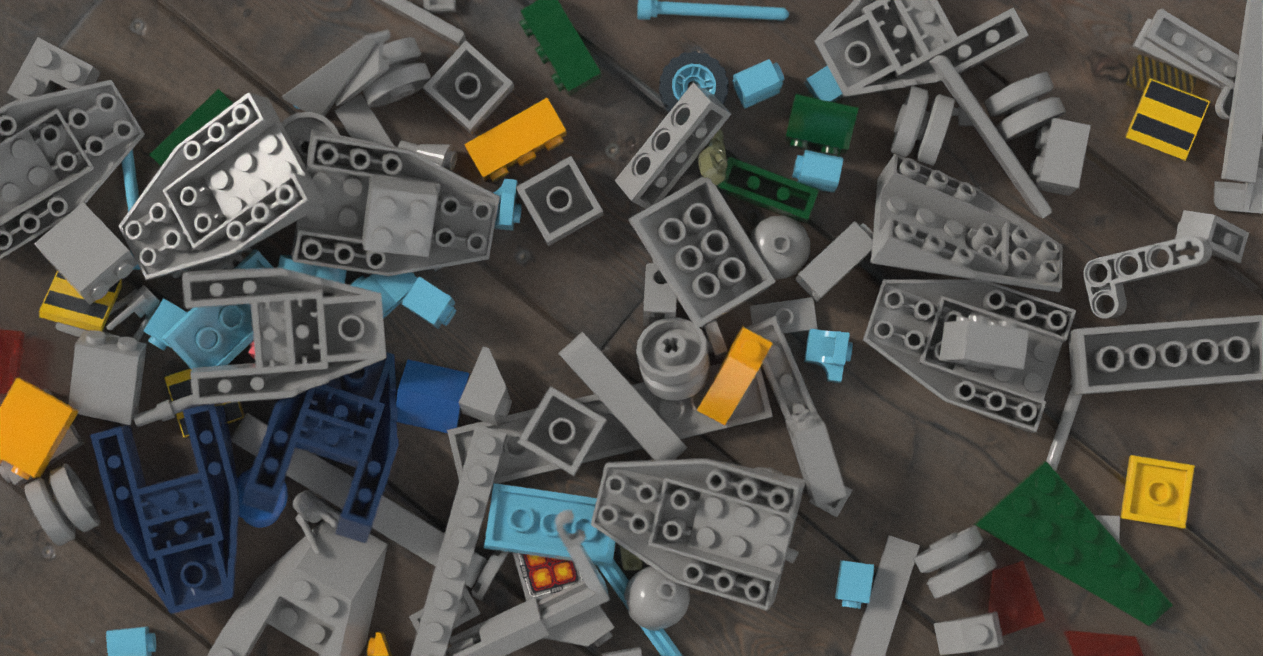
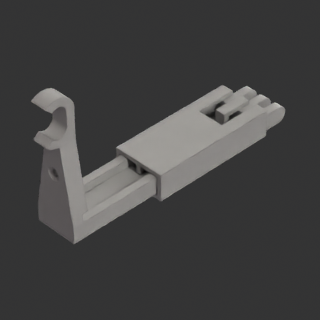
[445,510,610,656]

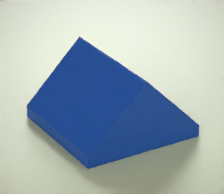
[396,359,470,433]

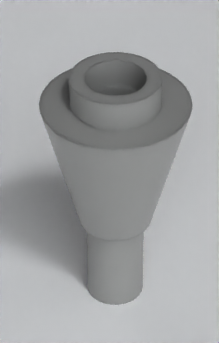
[398,140,457,171]

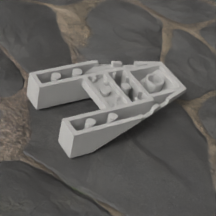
[814,0,1028,97]
[183,268,386,405]
[207,515,388,656]

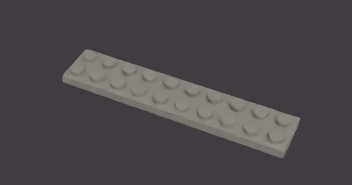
[447,363,773,484]

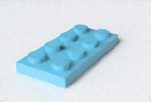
[162,249,273,369]
[484,483,615,566]

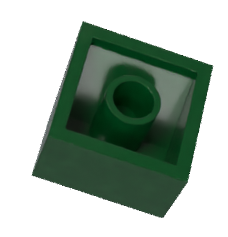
[785,94,859,157]

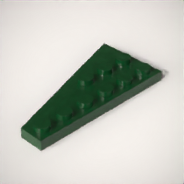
[973,461,1173,626]

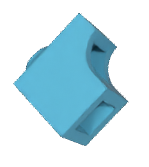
[492,179,522,231]
[804,328,853,383]

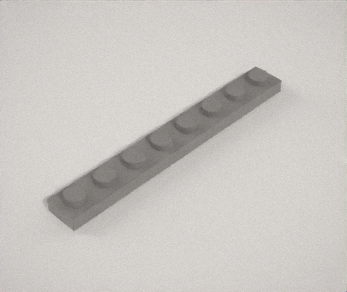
[411,425,507,656]

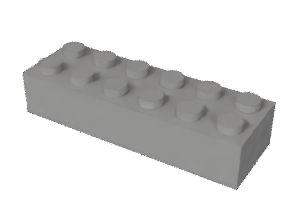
[1068,315,1263,395]

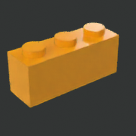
[464,98,567,182]

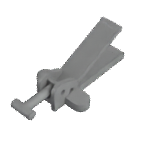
[1133,9,1239,120]

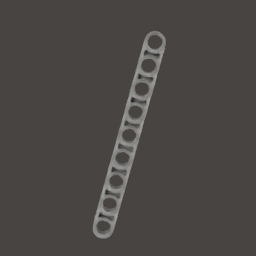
[231,413,488,588]

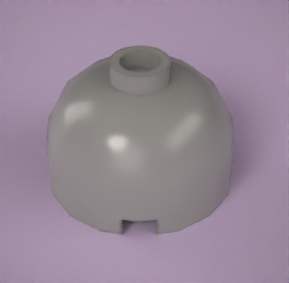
[749,216,811,279]
[624,566,690,630]

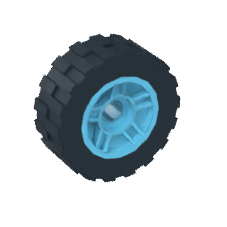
[659,51,729,113]

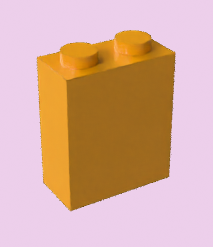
[0,378,79,480]

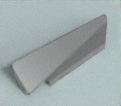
[282,30,390,116]

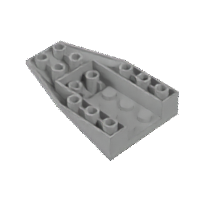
[0,80,145,259]
[118,93,326,280]
[291,130,500,276]
[871,154,1062,292]
[863,280,1076,433]
[591,459,806,610]

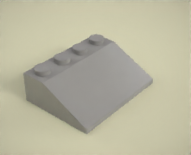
[629,177,776,329]

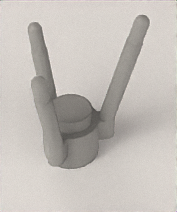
[107,285,161,342]
[293,490,341,555]

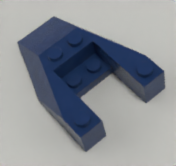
[242,352,399,544]
[90,403,240,614]

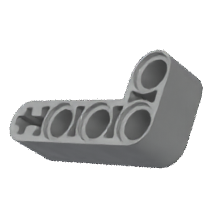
[1084,236,1212,318]

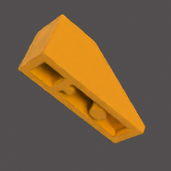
[697,326,773,425]

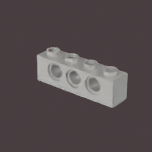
[615,82,731,209]

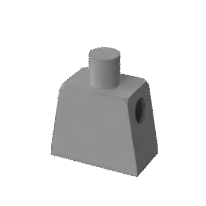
[643,260,677,326]

